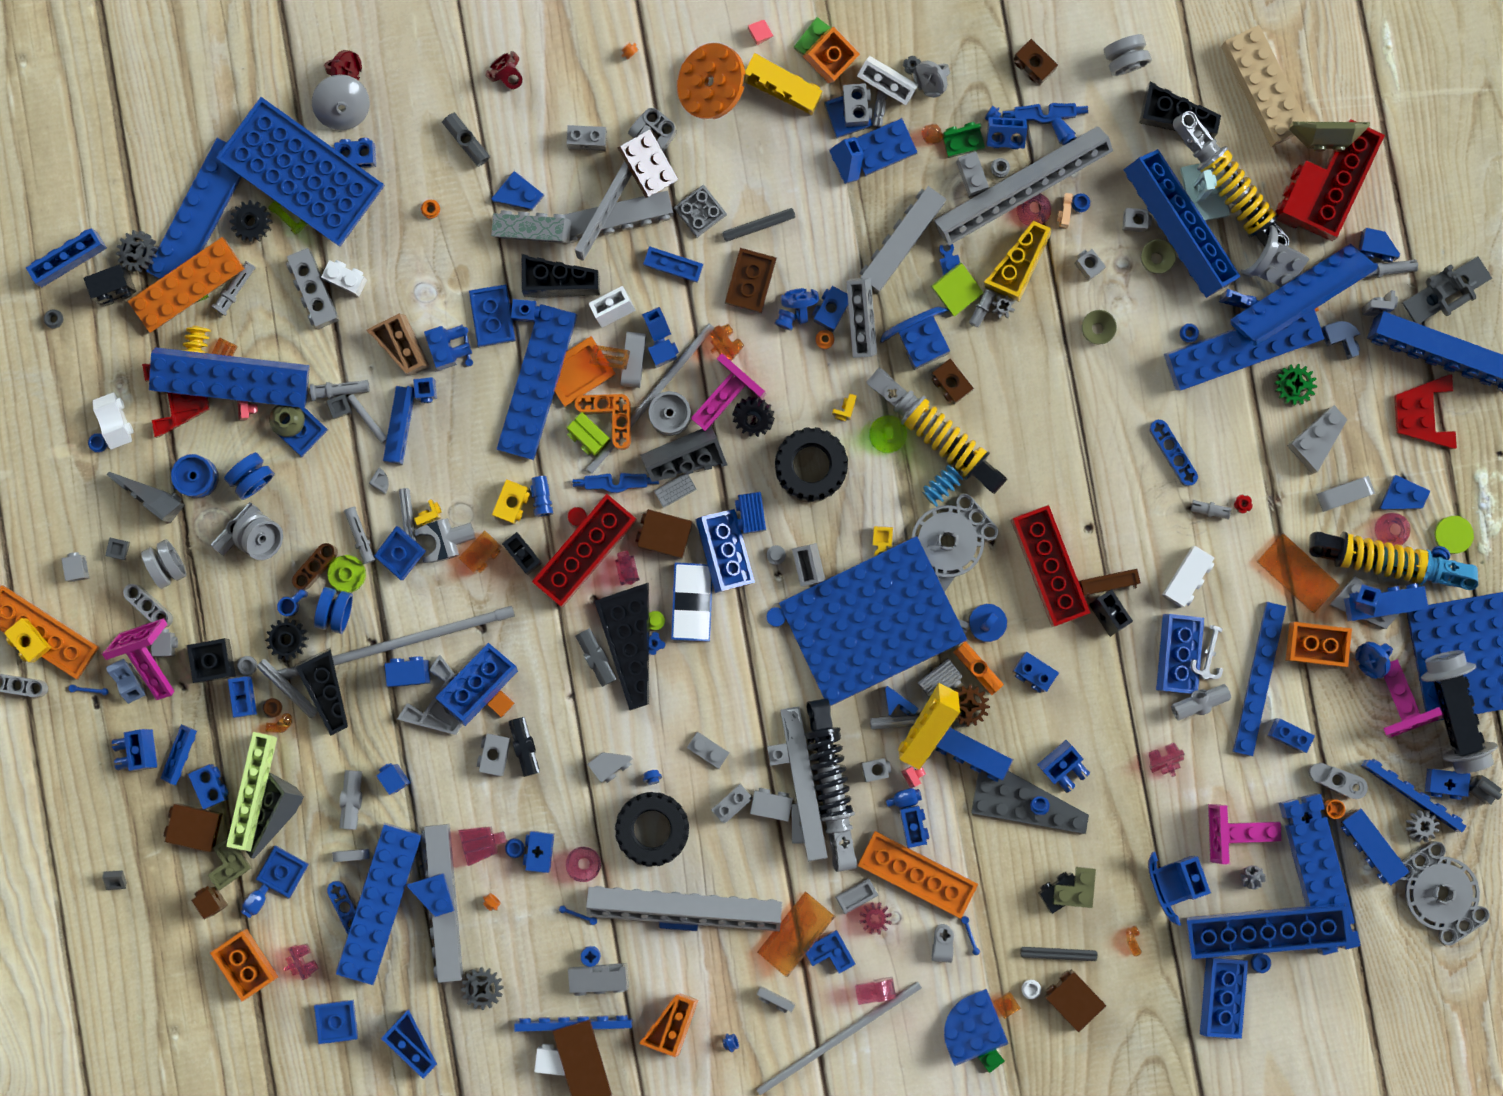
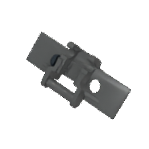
[1402,256,1492,324]

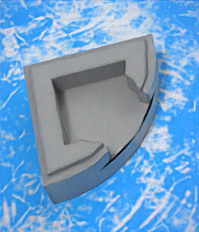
[369,468,389,494]

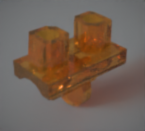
[710,324,744,361]

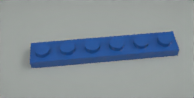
[1361,759,1466,832]
[514,1015,632,1032]

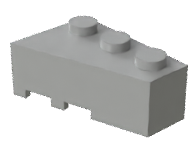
[1287,405,1347,474]
[568,963,629,996]

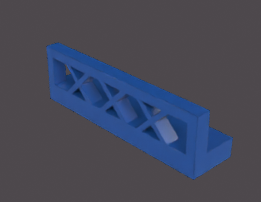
[383,386,415,465]

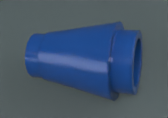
[1051,117,1076,146]

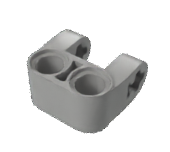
[628,108,676,152]

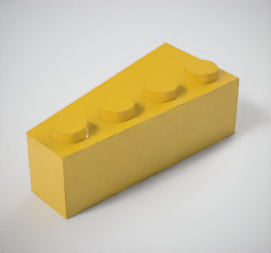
[744,53,822,115]
[984,221,1051,302]
[898,683,960,770]

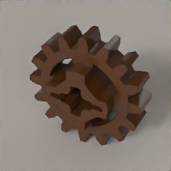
[954,685,990,727]

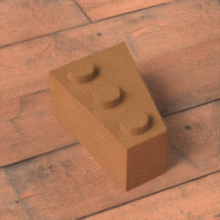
[366,313,429,375]

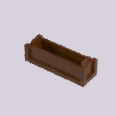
[1079,569,1141,599]

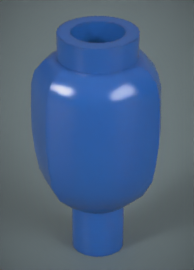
[886,788,922,808]
[241,884,269,918]

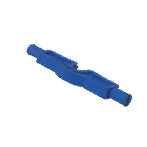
[1002,103,1088,124]
[573,473,659,493]

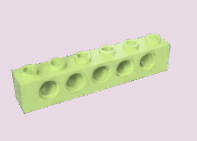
[226,732,277,851]

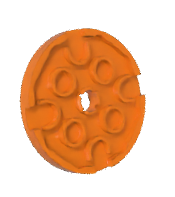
[677,43,745,120]

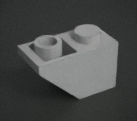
[587,752,633,783]

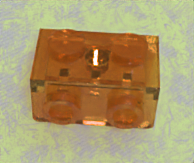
[459,530,502,574]

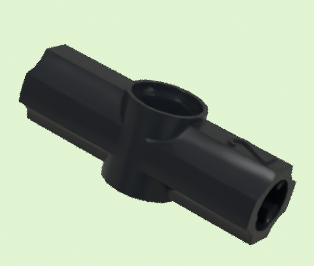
[509,717,540,777]

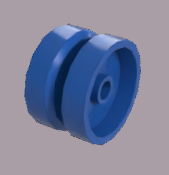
[224,452,275,500]
[171,454,219,498]
[314,587,353,634]

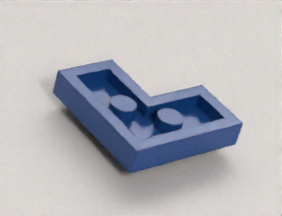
[803,930,856,974]

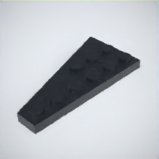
[594,583,649,710]

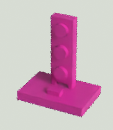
[691,353,766,431]
[102,618,175,700]
[1383,659,1443,739]
[1208,804,1282,864]

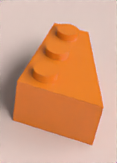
[639,993,698,1057]

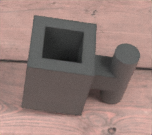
[1469,775,1502,805]

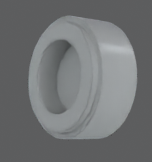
[237,656,258,675]

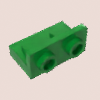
[942,122,985,158]

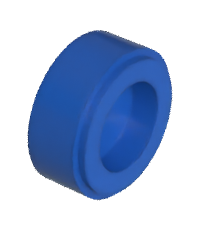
[767,607,786,627]
[1251,953,1271,973]

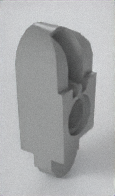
[1309,762,1368,799]

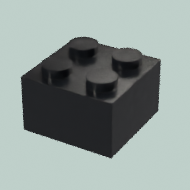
[83,264,137,306]
[187,638,236,683]

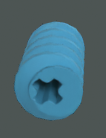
[922,465,964,507]

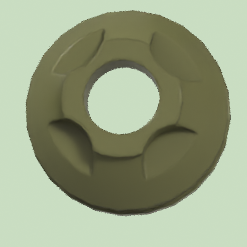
[1141,239,1176,274]
[1082,310,1117,345]
[269,405,305,437]

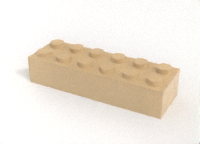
[1221,25,1308,147]

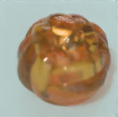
[922,124,943,144]

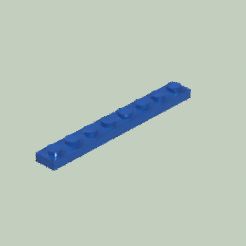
[1233,602,1286,756]

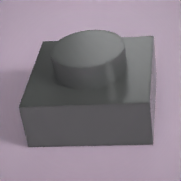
[327,394,352,419]
[105,538,130,561]
[102,870,127,890]

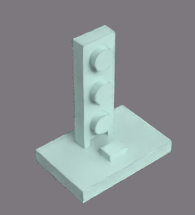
[1180,164,1230,221]

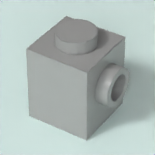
[151,629,178,657]

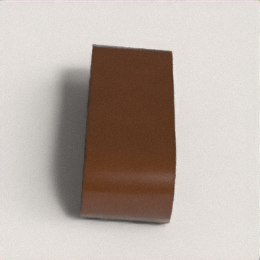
[292,543,338,590]

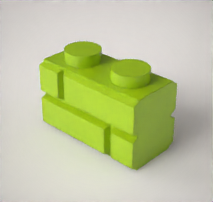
[566,412,610,456]

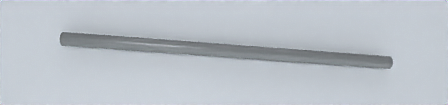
[587,323,714,473]
[756,982,922,1096]

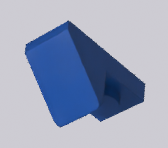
[884,686,919,716]

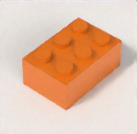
[1285,622,1352,667]
[210,929,279,1001]

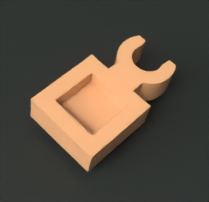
[1057,193,1073,229]

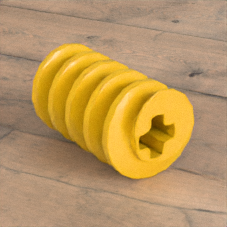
[183,326,211,353]

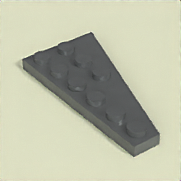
[971,770,1089,834]

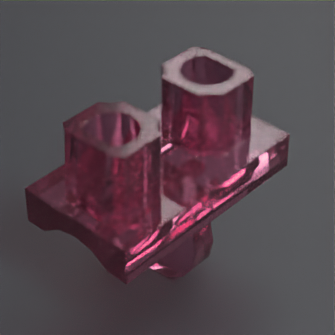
[615,551,640,585]
[1149,743,1185,777]
[283,943,319,981]

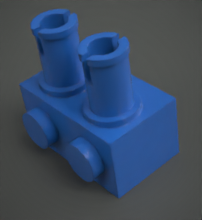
[424,324,472,371]
[112,729,158,771]
[1037,740,1090,793]

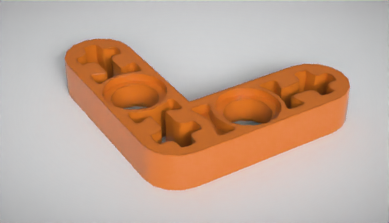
[575,394,631,450]

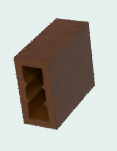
[635,509,693,559]
[164,803,223,852]
[1044,970,1107,1033]

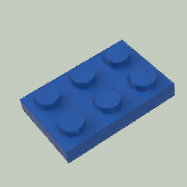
[856,118,917,176]

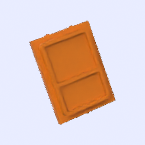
[555,336,616,407]

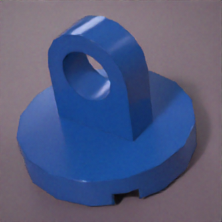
[781,288,819,324]
[969,604,1007,642]
[1355,642,1393,679]

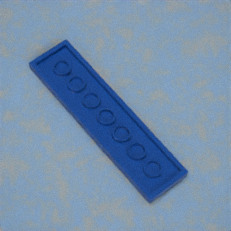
[497,304,578,460]

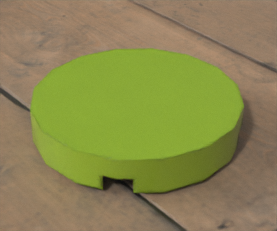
[1434,516,1474,554]
[327,555,366,593]

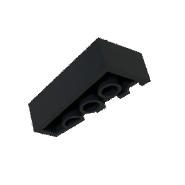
[1139,81,1221,138]
[521,254,600,297]
[295,647,348,736]

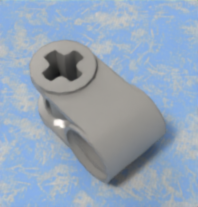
[932,924,954,963]

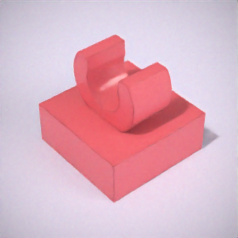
[237,400,258,420]
[901,767,926,788]

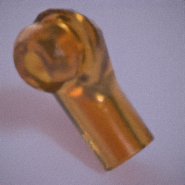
[266,713,292,733]
[1126,926,1142,956]

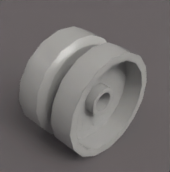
[1104,34,1152,76]
[648,391,691,436]
[232,512,283,560]
[141,539,187,589]

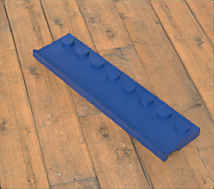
[146,138,242,279]
[1230,243,1378,347]

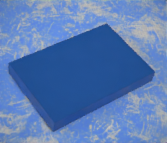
[469,284,516,347]

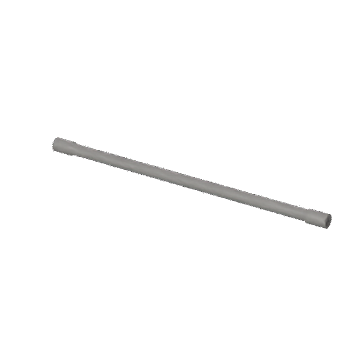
[277,606,515,680]

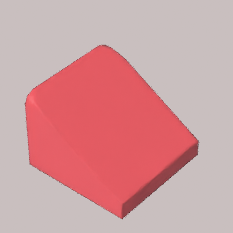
[748,20,773,45]

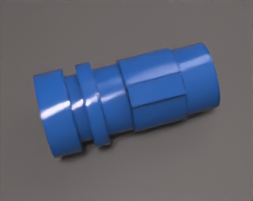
[530,476,554,517]

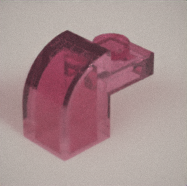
[855,976,896,1005]

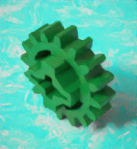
[1274,364,1317,406]

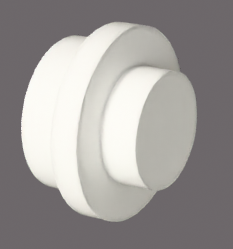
[1021,980,1041,999]

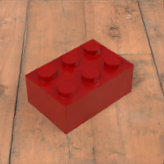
[1275,160,1327,229]

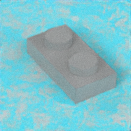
[687,732,729,769]
[757,986,795,1013]

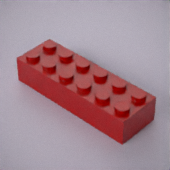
[1299,119,1385,242]
[532,494,637,607]
[1011,505,1090,627]

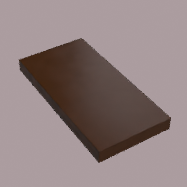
[552,1019,612,1096]

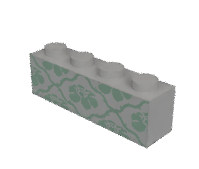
[491,210,571,243]

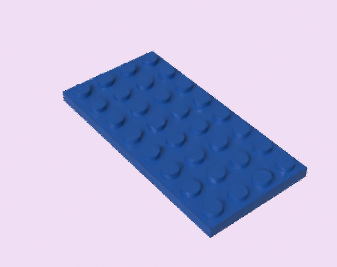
[216,97,385,247]

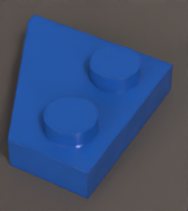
[491,171,544,210]
[1219,289,1259,309]
[1379,475,1430,510]
[407,873,455,917]

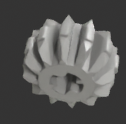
[1406,810,1440,843]

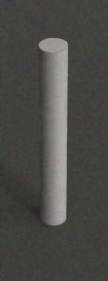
[347,394,387,443]

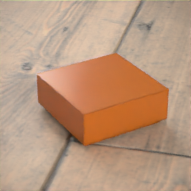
[487,690,515,718]

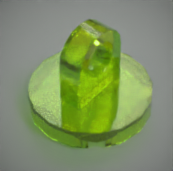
[869,415,907,453]

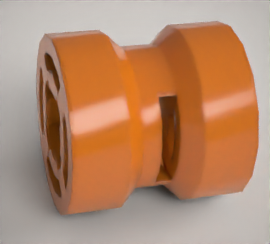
[1322,799,1345,819]

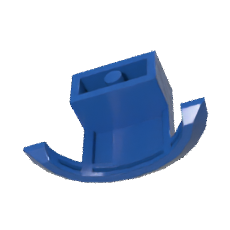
[880,307,950,370]
[1148,852,1211,926]

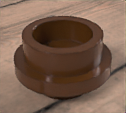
[263,698,283,717]

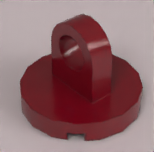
[324,50,362,81]
[486,51,523,89]

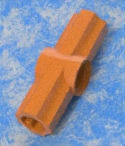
[953,641,1004,696]

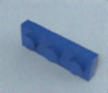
[643,246,703,283]
[160,724,197,785]

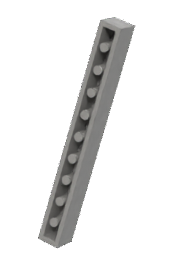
[934,126,1113,246]
[586,886,782,931]

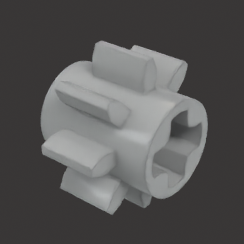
[991,295,1015,319]
[1241,865,1266,890]

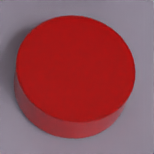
[568,507,587,526]

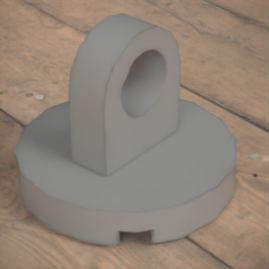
[913,60,950,98]

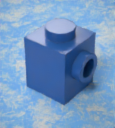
[511,299,540,323]
[642,307,671,342]
[648,338,679,368]
[413,377,437,404]
[1353,584,1381,616]

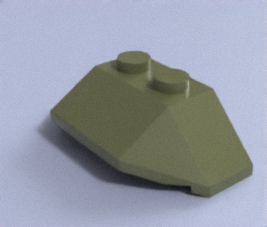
[1289,121,1370,152]

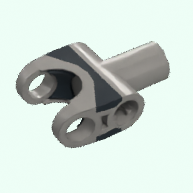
[414,518,476,563]

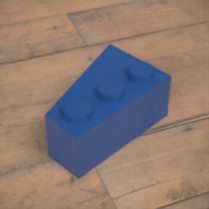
[381,1009,437,1079]

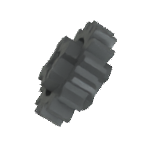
[116,230,158,272]
[461,967,504,1010]

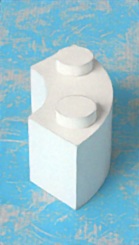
[93,392,134,450]

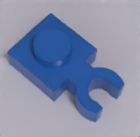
[939,244,960,276]

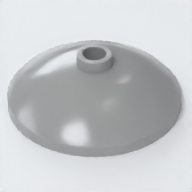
[312,75,370,130]

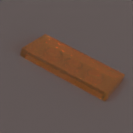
[1256,533,1340,613]
[757,891,836,977]

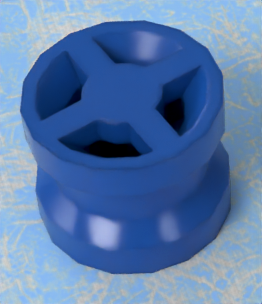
[774,309,797,331]
[581,946,601,967]

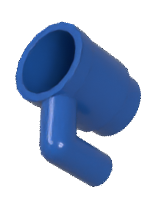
[277,590,308,616]

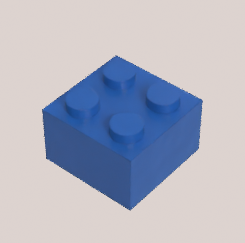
[385,656,430,687]

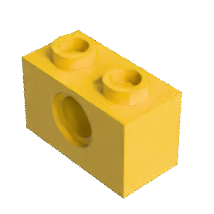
[492,479,531,524]
[4,618,52,663]

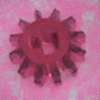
[859,902,892,935]

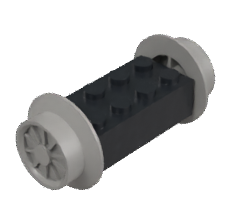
[1421,650,1498,774]

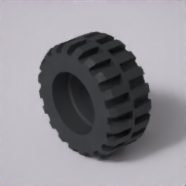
[775,427,848,502]
[615,792,689,867]

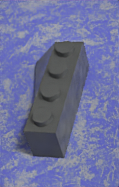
[640,426,728,482]

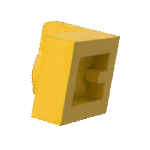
[832,393,857,421]
[414,499,442,527]

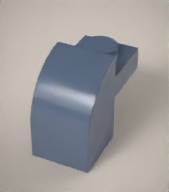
[1321,321,1360,359]
[106,659,145,704]

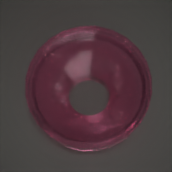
[1016,193,1051,226]
[1375,513,1411,546]
[566,847,601,882]

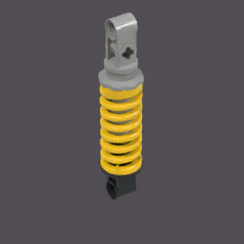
[1173,111,1289,247]
[867,368,1008,494]

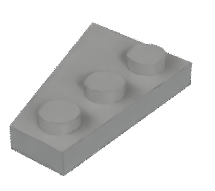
[1329,576,1399,629]

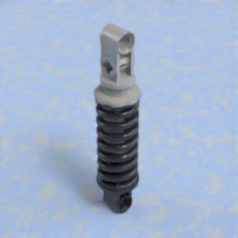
[804,699,857,872]

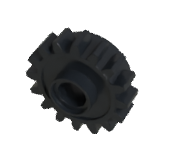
[229,200,273,243]
[732,396,775,437]
[265,618,309,661]

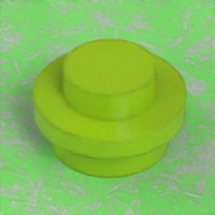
[649,611,665,630]

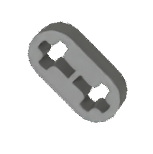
[332,849,370,862]

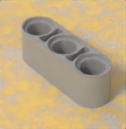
[621,331,646,388]
[1316,476,1375,512]
[123,584,173,628]
[0,674,48,697]

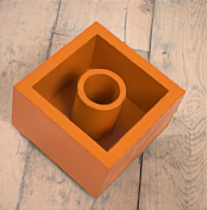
[802,27,860,84]

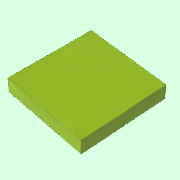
[931,262,984,317]

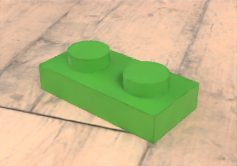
[794,17,831,55]

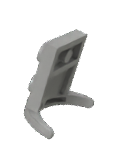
[1241,225,1309,287]

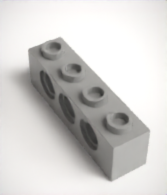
[286,248,340,329]
[846,278,877,358]

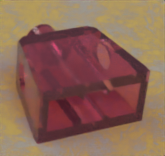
[458,826,507,866]

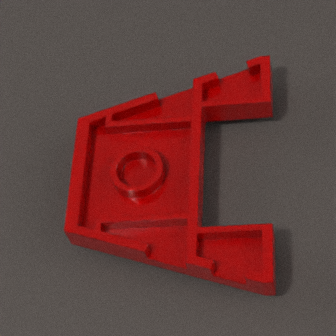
[142,364,210,438]
[1394,374,1457,449]

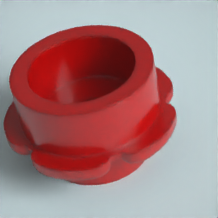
[1234,495,1253,513]

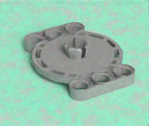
[911,494,998,580]
[1401,841,1490,945]

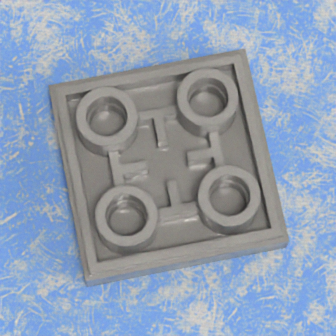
[674,184,727,238]

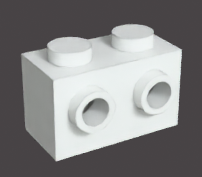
[321,260,367,297]
[589,286,636,328]

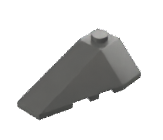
[107,472,185,523]
[246,773,304,859]

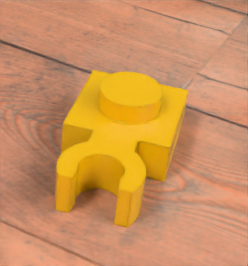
[873,526,893,556]

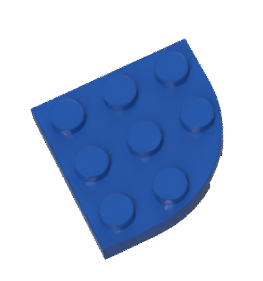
[944,989,1009,1066]

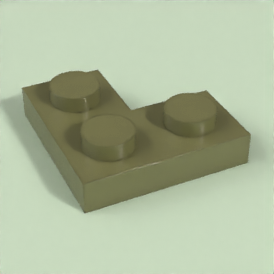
[208,837,252,891]
[1053,867,1096,908]

